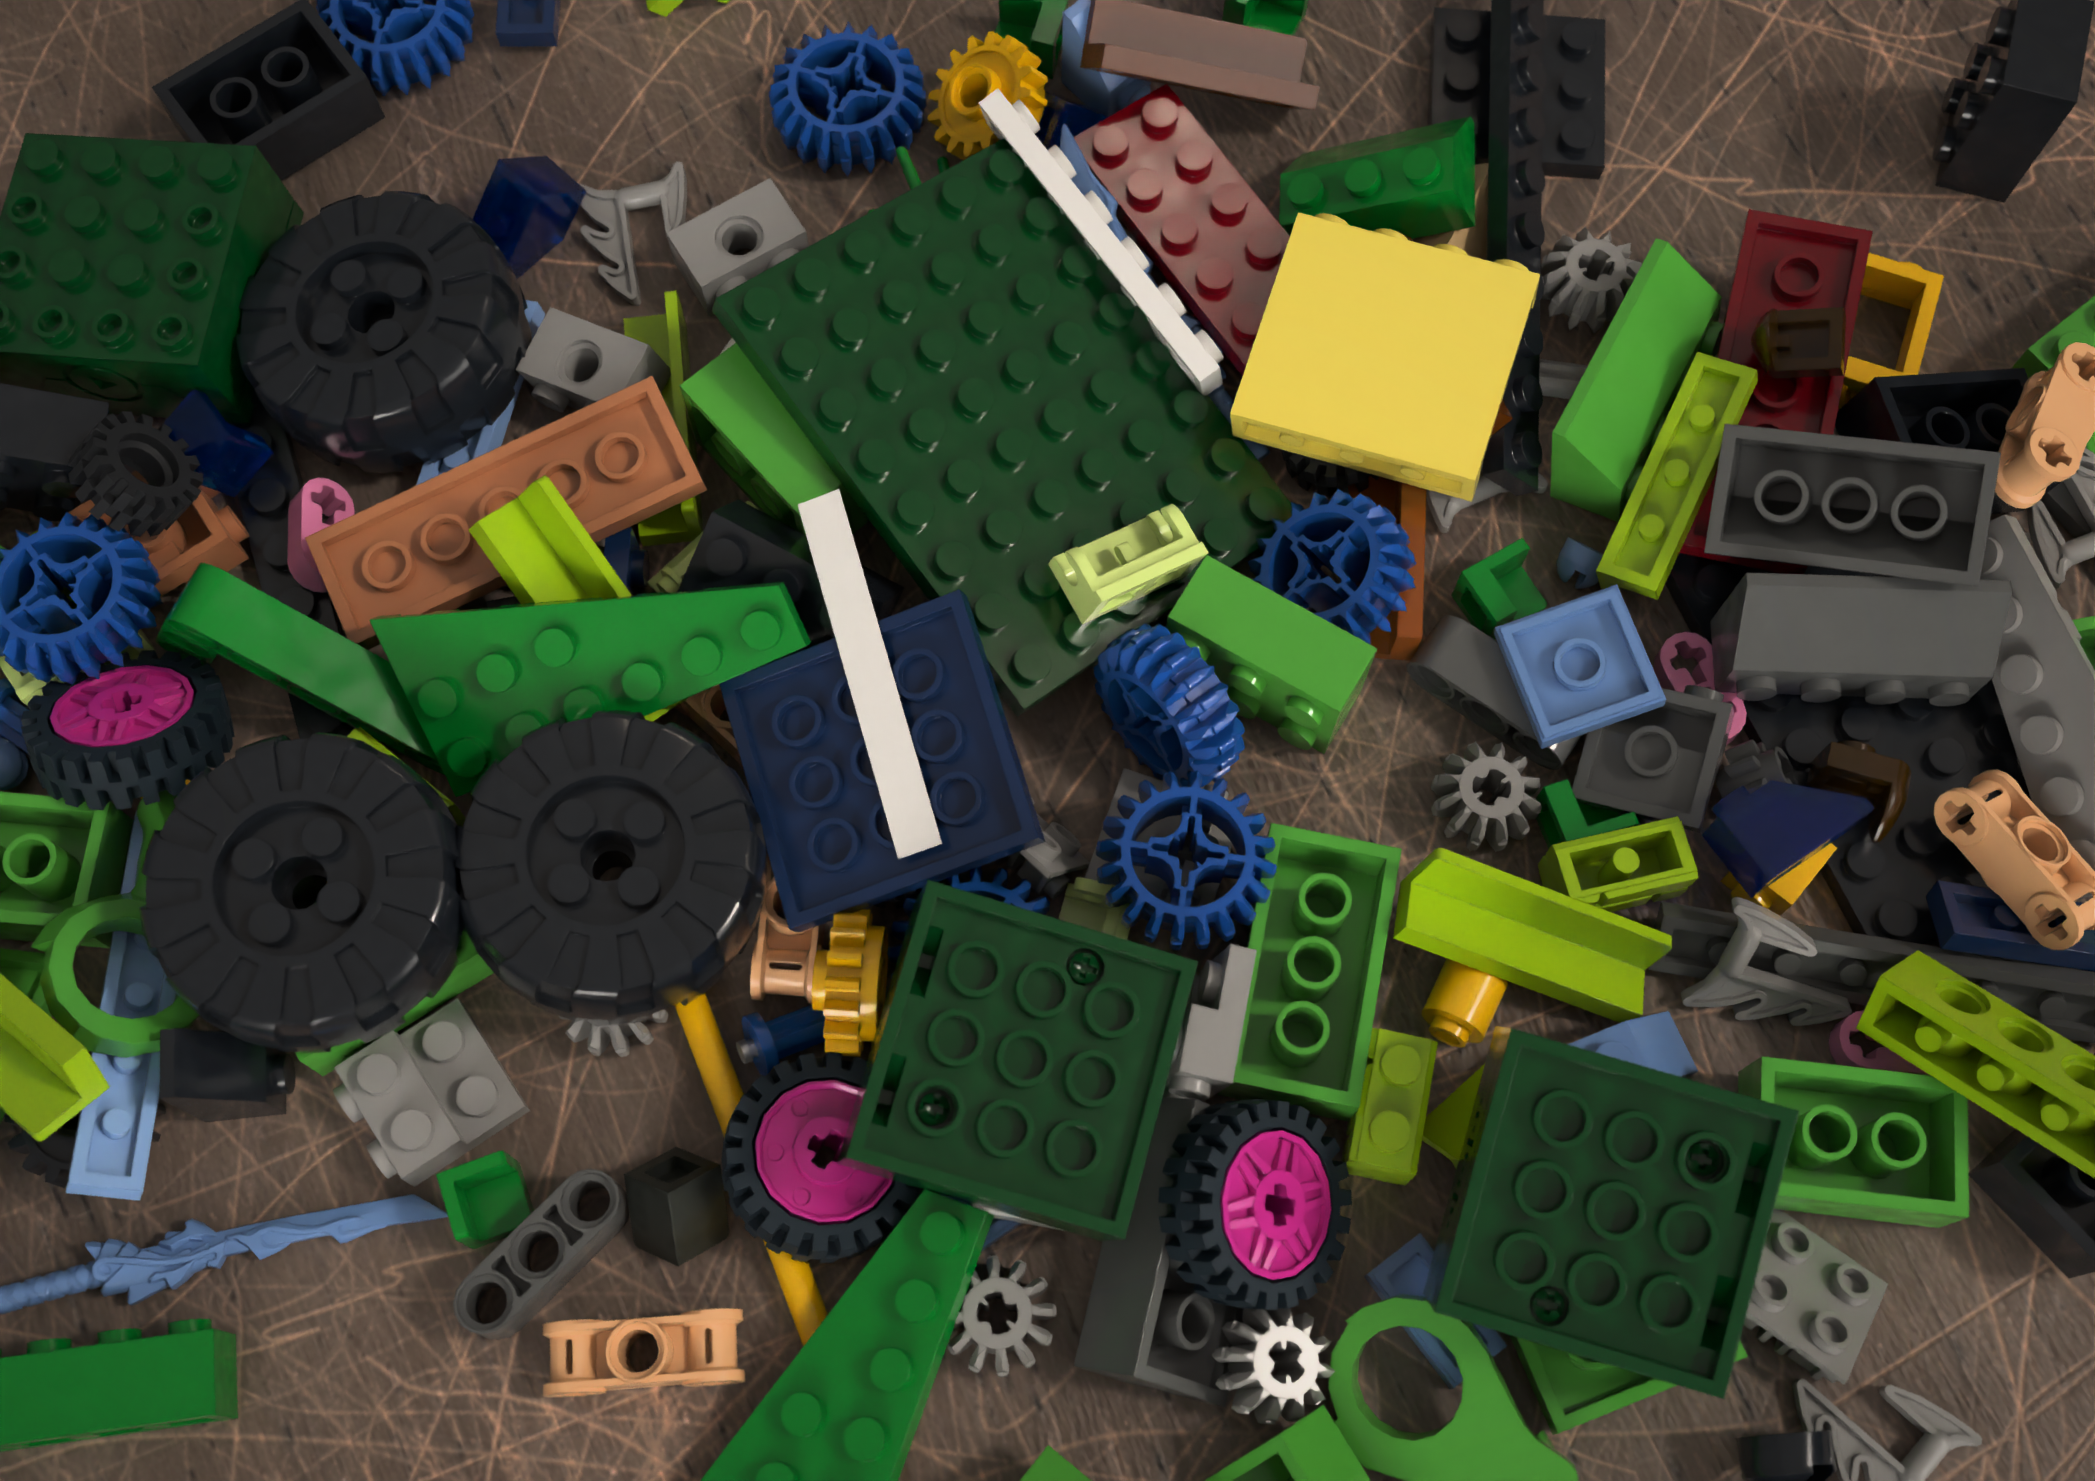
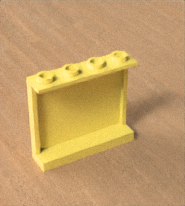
[1230,212,1540,502]

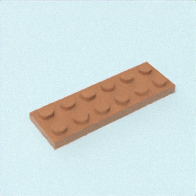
[305,376,707,650]

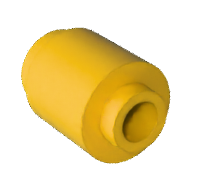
[1421,958,1508,1048]

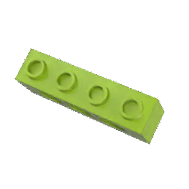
[1856,950,2095,1178]

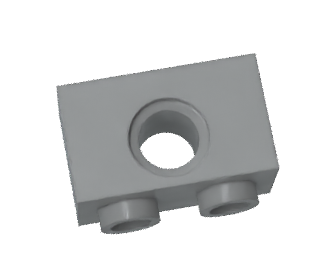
[666,178,809,317]
[516,307,671,413]

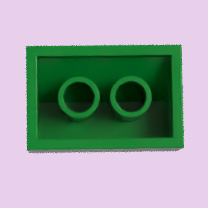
[1279,116,1475,239]

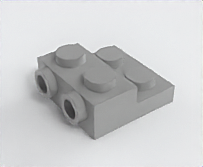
[1163,944,1257,1102]
[333,998,530,1187]

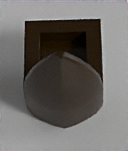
[1751,307,1846,379]
[1807,740,1911,843]

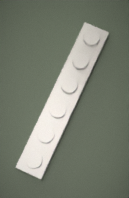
[979,88,1224,396]

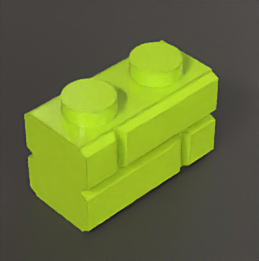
[1538,816,1698,912]
[1341,1028,1438,1185]

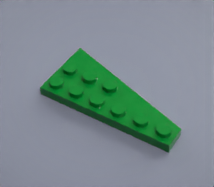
[369,582,811,797]
[700,1189,994,1481]

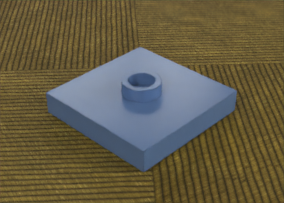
[1494,584,1666,749]

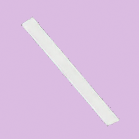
[798,489,942,859]

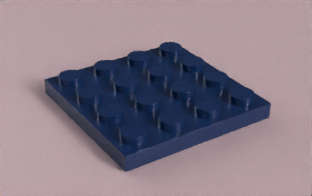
[719,589,1045,933]

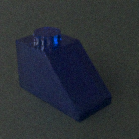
[472,156,587,279]
[1702,780,1875,898]

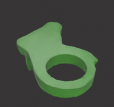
[30,790,199,1058]
[1328,1294,1579,1481]

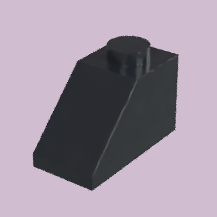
[159,1028,296,1122]

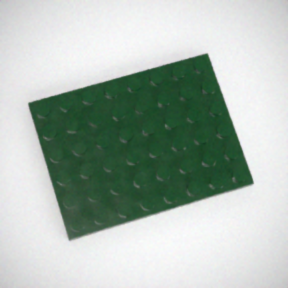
[712,138,1292,717]

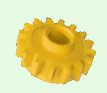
[927,31,1048,160]
[812,909,888,1057]

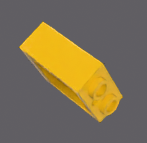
[1838,253,1944,409]

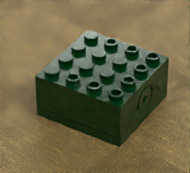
[0,133,304,424]
[837,880,1198,1241]
[1423,1026,1799,1399]

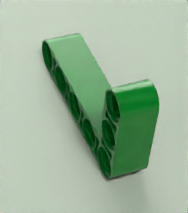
[155,563,445,775]

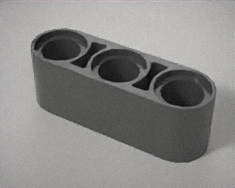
[1406,615,1584,770]
[453,1169,629,1340]

